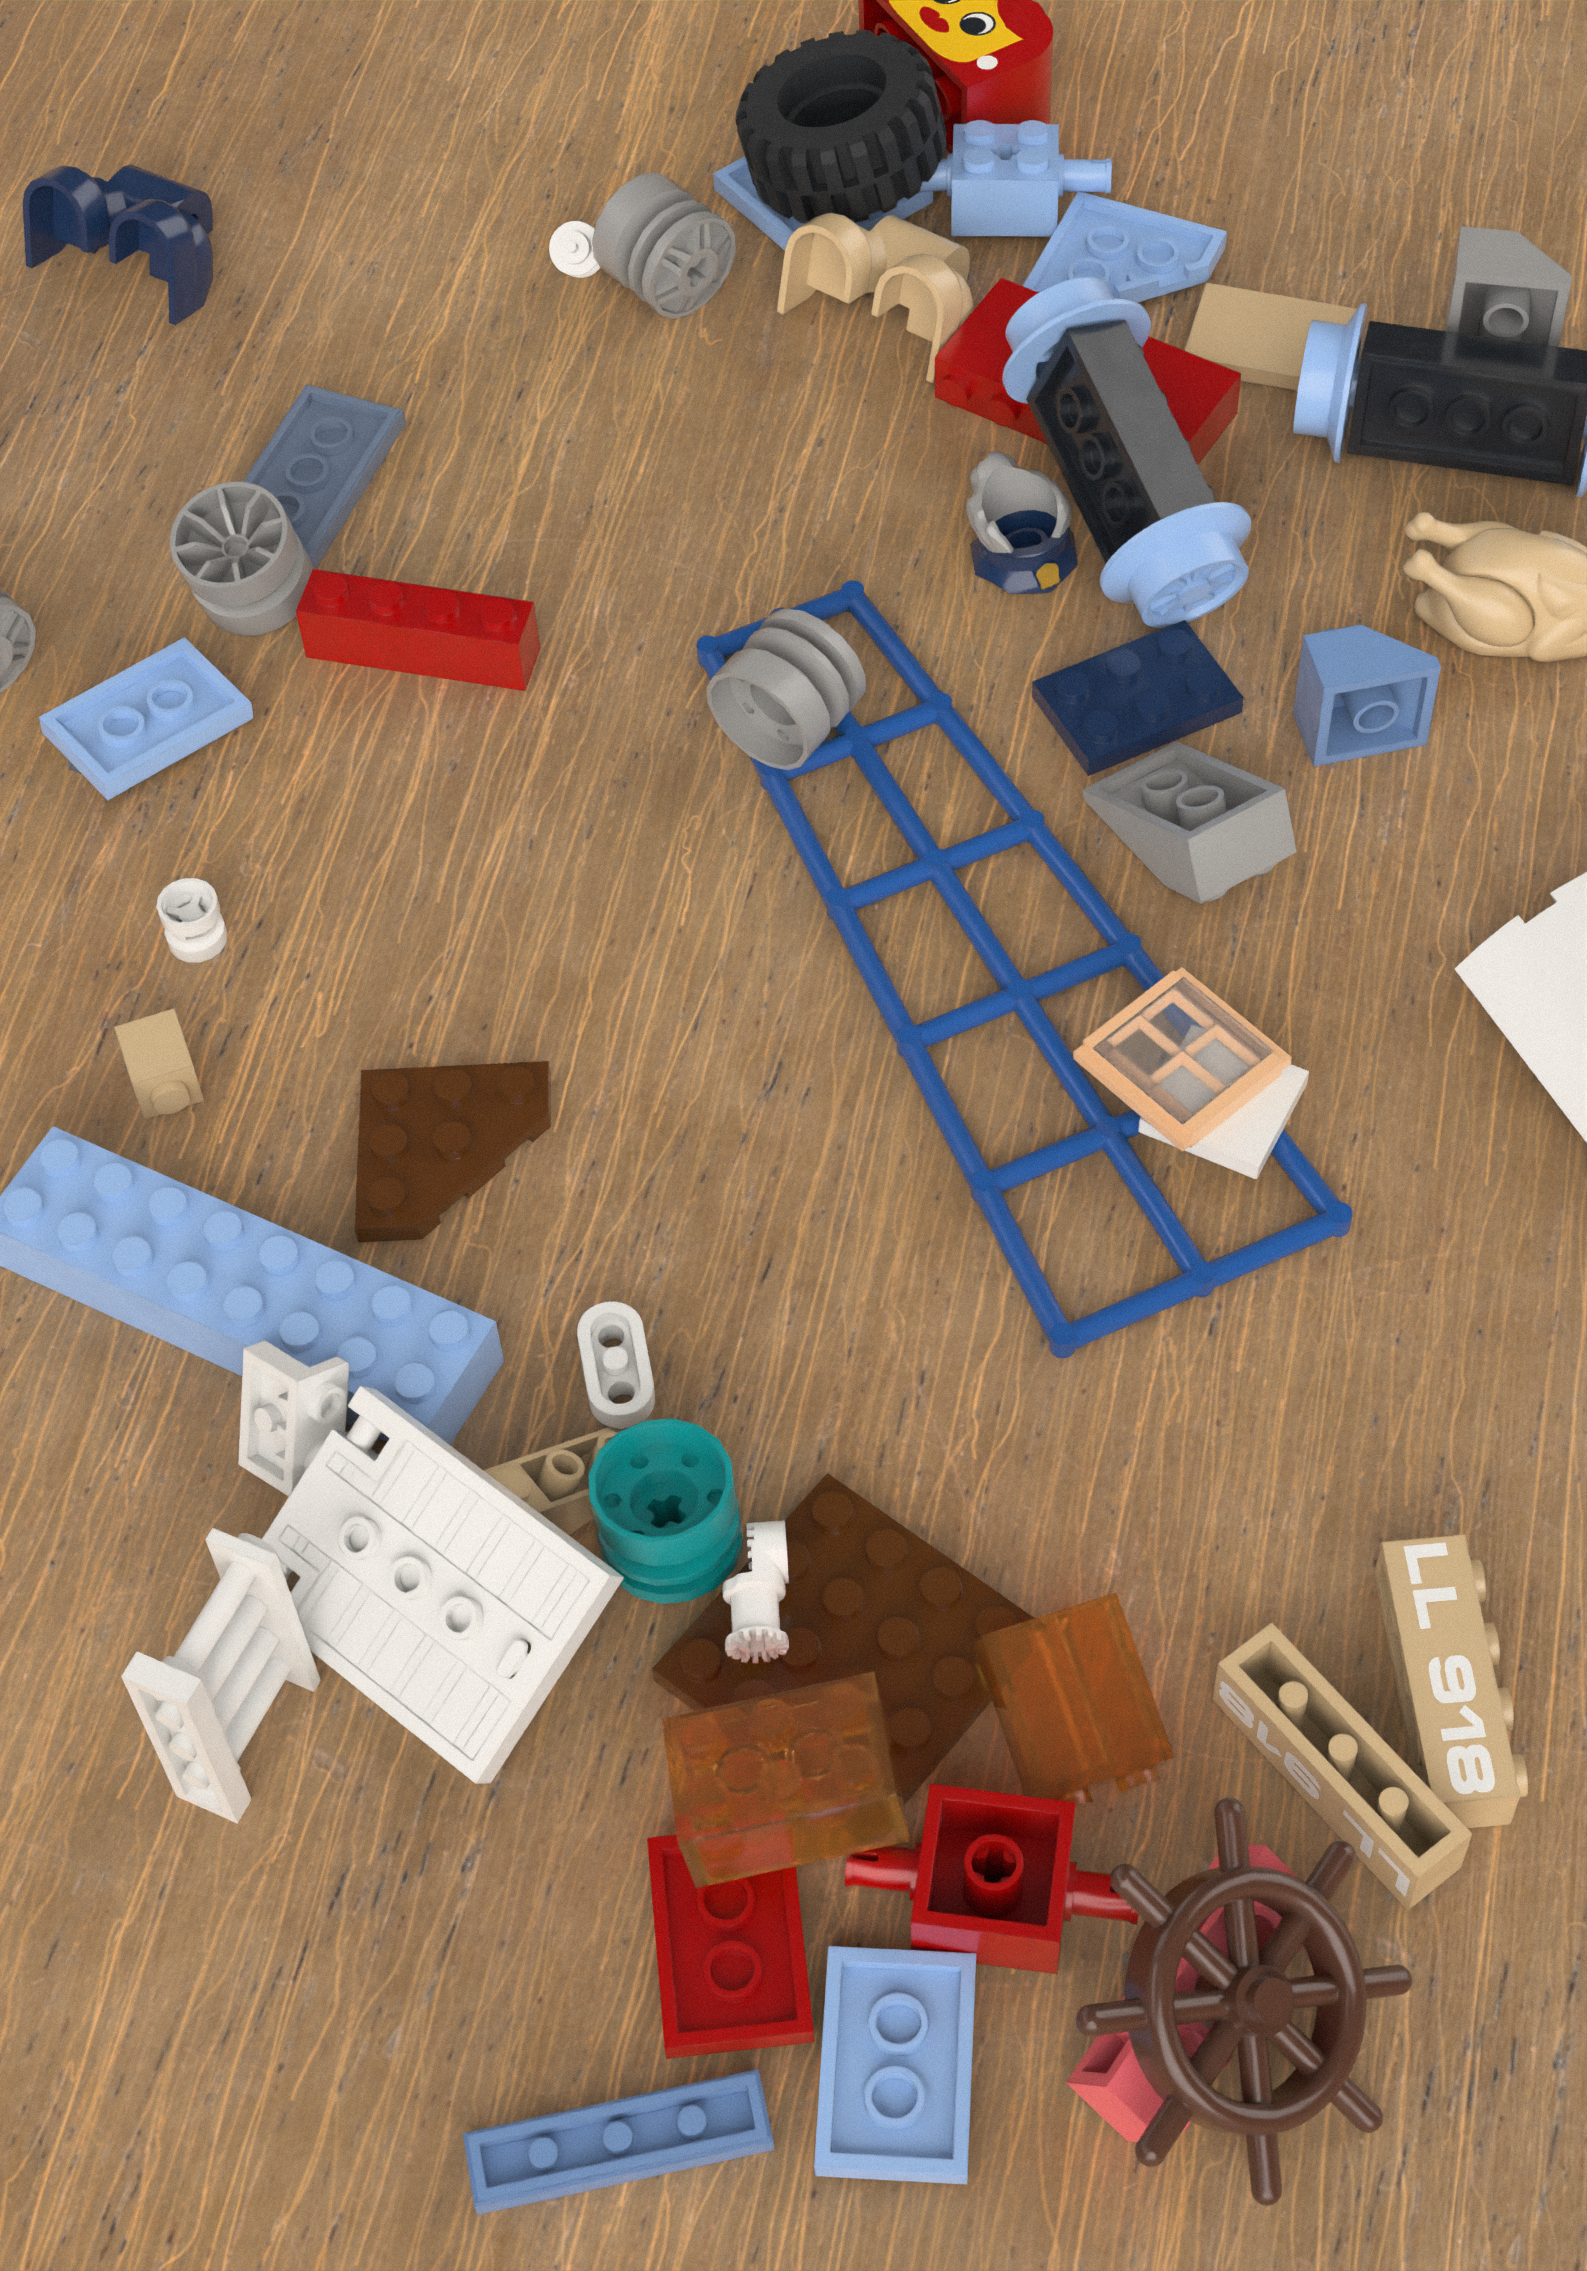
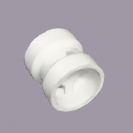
[156,878,228,963]

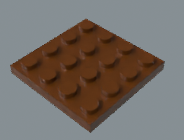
[652,1473,1045,1843]

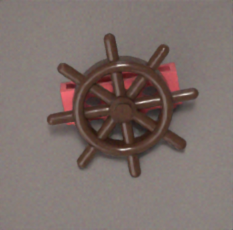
[1066,1798,1412,2206]

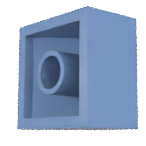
[1293,624,1441,767]

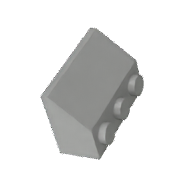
[1444,226,1572,347]

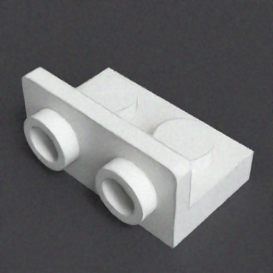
[238,1340,349,1497]

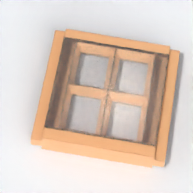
[1073,967,1292,1152]

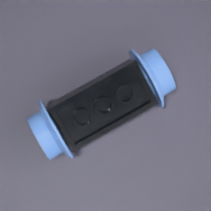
[1002,277,1251,628]
[1293,303,1587,498]

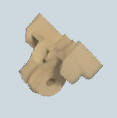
[777,213,974,383]

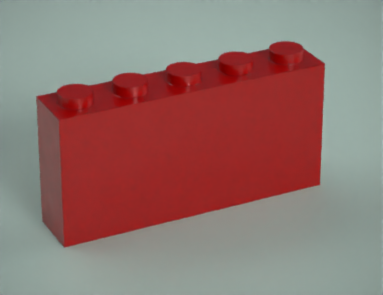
[935,278,1241,465]

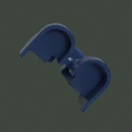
[23,164,213,325]

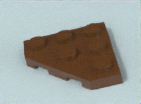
[355,1061,551,1242]

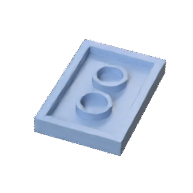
[39,637,253,800]
[814,1946,976,2185]

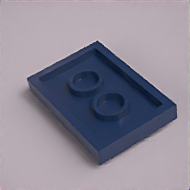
[1032,620,1244,776]

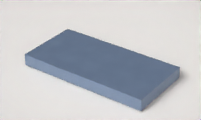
[243,385,406,569]

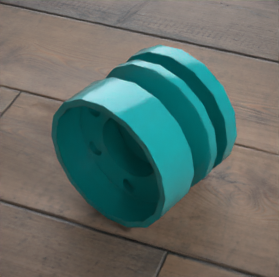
[588,1418,743,1604]

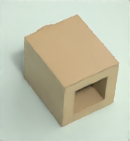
[114,1008,204,1120]

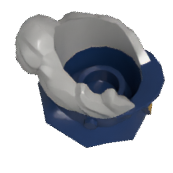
[966,451,1078,594]

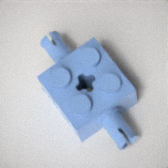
[920,120,1112,237]

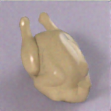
[1403,512,1587,662]

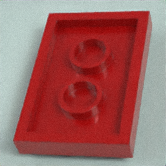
[647,1822,815,2059]

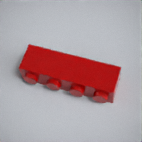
[296,569,541,691]

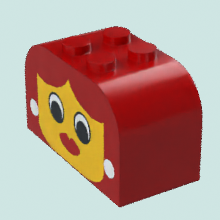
[858,0,1053,153]

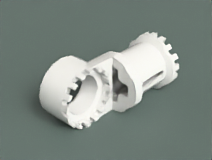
[722,1520,789,1663]

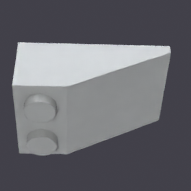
[1082,741,1297,904]

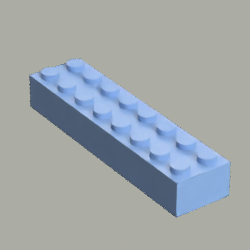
[0,1126,504,1445]

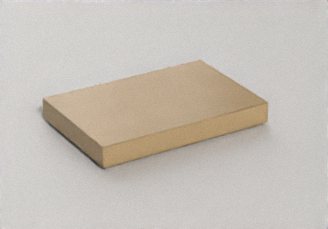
[1184,282,1356,391]

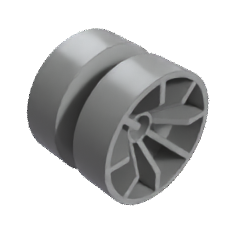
[170,482,313,636]

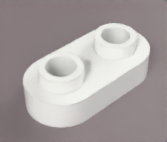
[577,1302,655,1429]

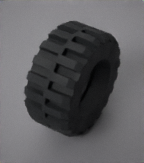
[735,30,947,224]

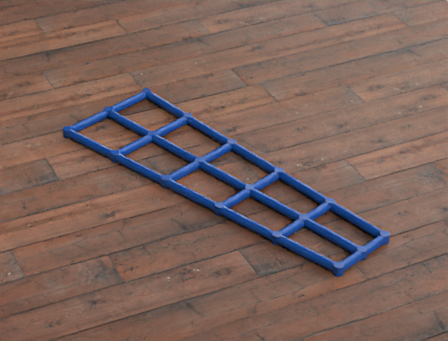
[696,580,1353,1358]

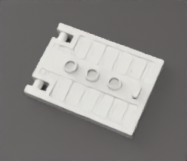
[262,1386,624,1784]

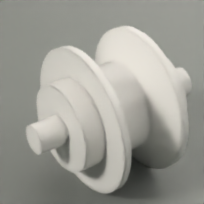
[549,221,601,278]

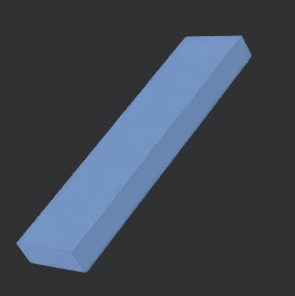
[463,2069,775,2215]

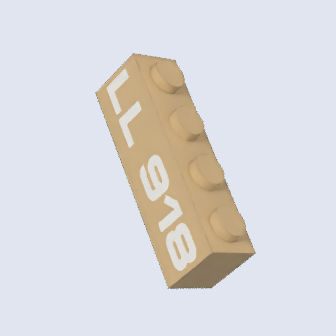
[1374,1535,1528,1828]
[1212,1623,1472,1911]

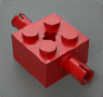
[845,1784,1139,1974]

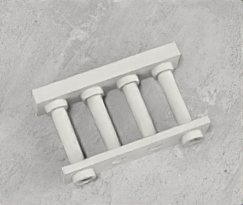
[121,1528,321,1824]

